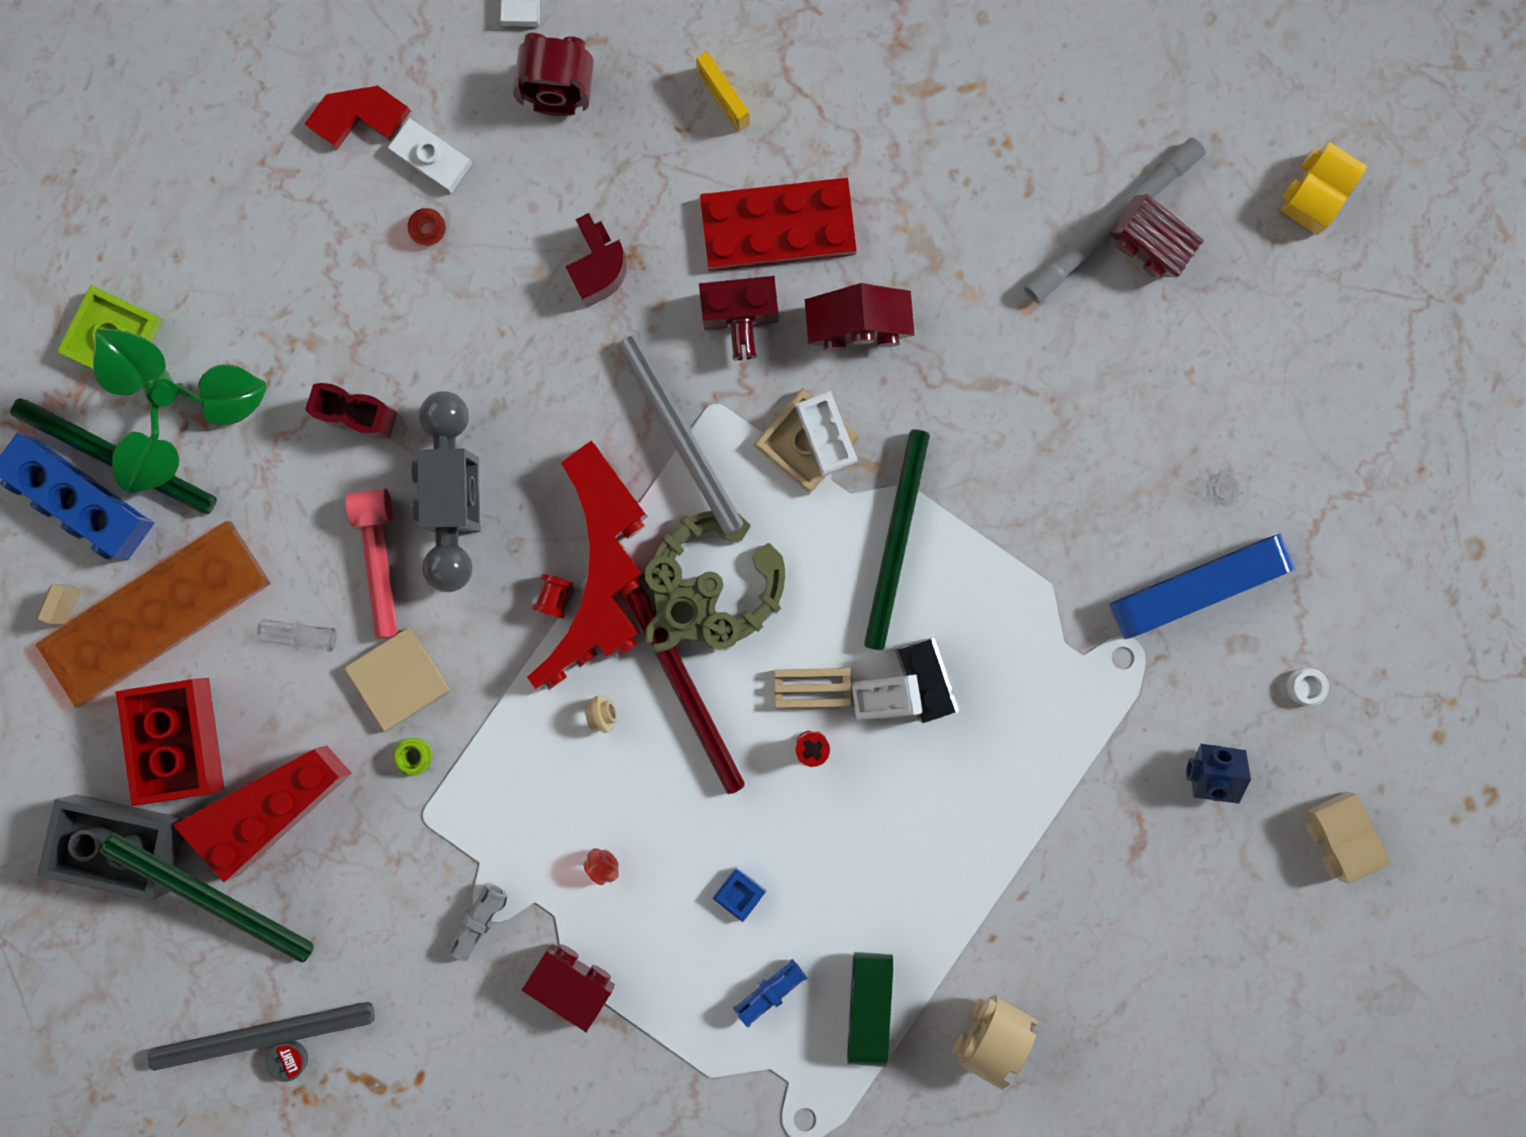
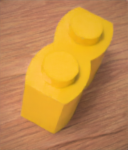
[1280,142,1367,235]

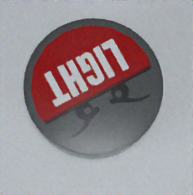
[266,1041,308,1082]

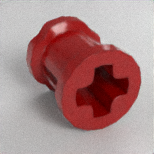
[531,573,574,619]
[795,730,830,767]

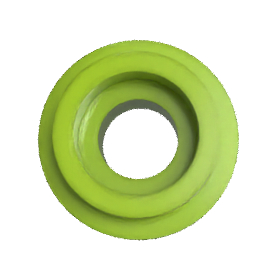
[394,737,433,776]

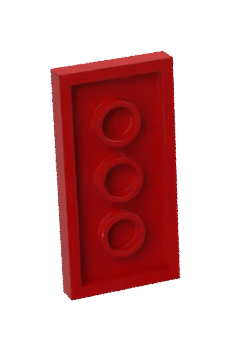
[700,177,857,271]

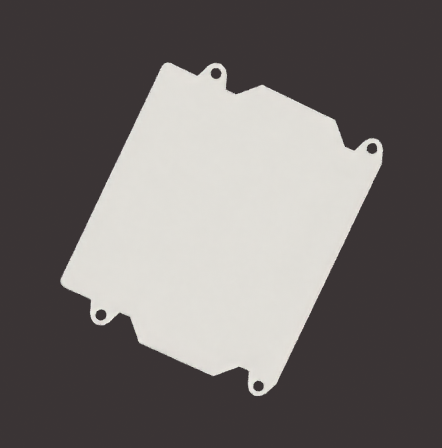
[423,404,1146,1137]

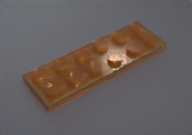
[35,521,271,708]

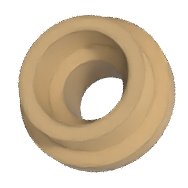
[585,695,617,733]

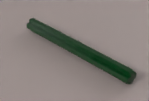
[10,398,217,514]
[864,429,930,651]
[100,833,314,963]

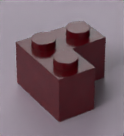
[804,283,915,352]

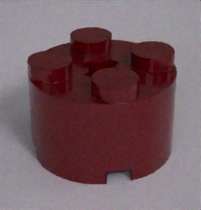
[513,33,594,116]

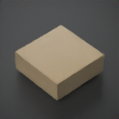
[37,584,82,624]

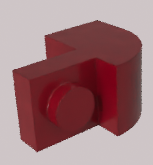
[565,213,627,308]

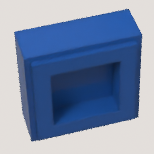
[713,867,766,922]

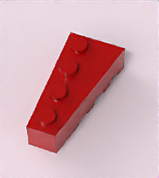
[173,746,352,882]

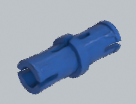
[733,958,808,1028]

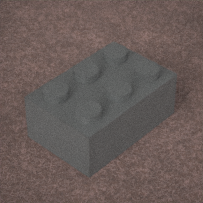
[37,794,185,901]

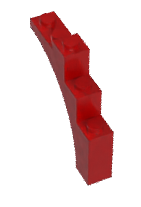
[527,440,648,690]

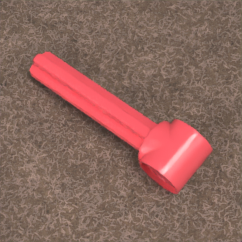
[346,488,398,638]

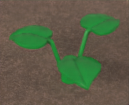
[93,329,266,493]

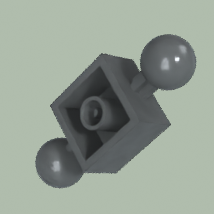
[412,391,481,593]

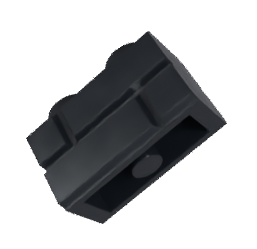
[895,637,959,723]

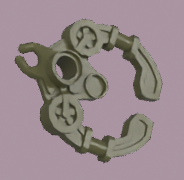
[644,511,785,653]

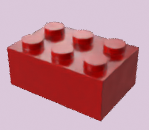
[115,678,225,807]

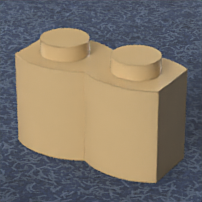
[1305,792,1390,884]

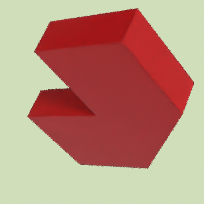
[304,85,411,149]

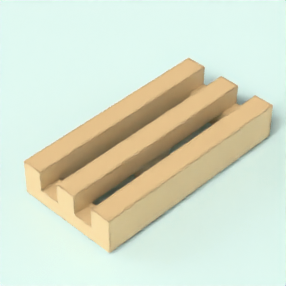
[775,668,851,708]

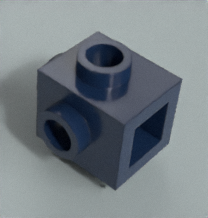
[1186,744,1251,804]

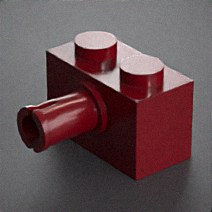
[699,275,779,361]

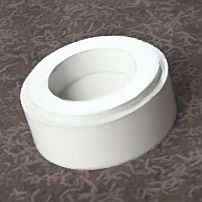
[1287,668,1329,706]

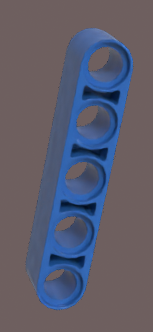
[1109,533,1296,640]

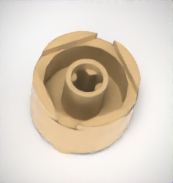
[952,995,1038,1090]

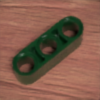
[847,952,893,1067]

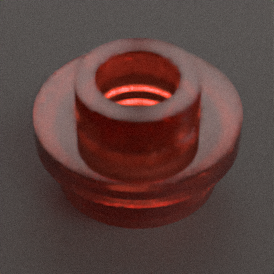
[407,208,446,246]
[583,848,619,885]

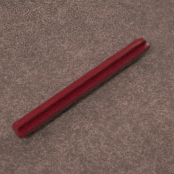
[627,587,745,794]

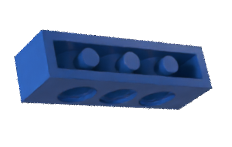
[0,433,155,560]

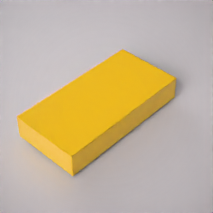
[696,51,750,132]

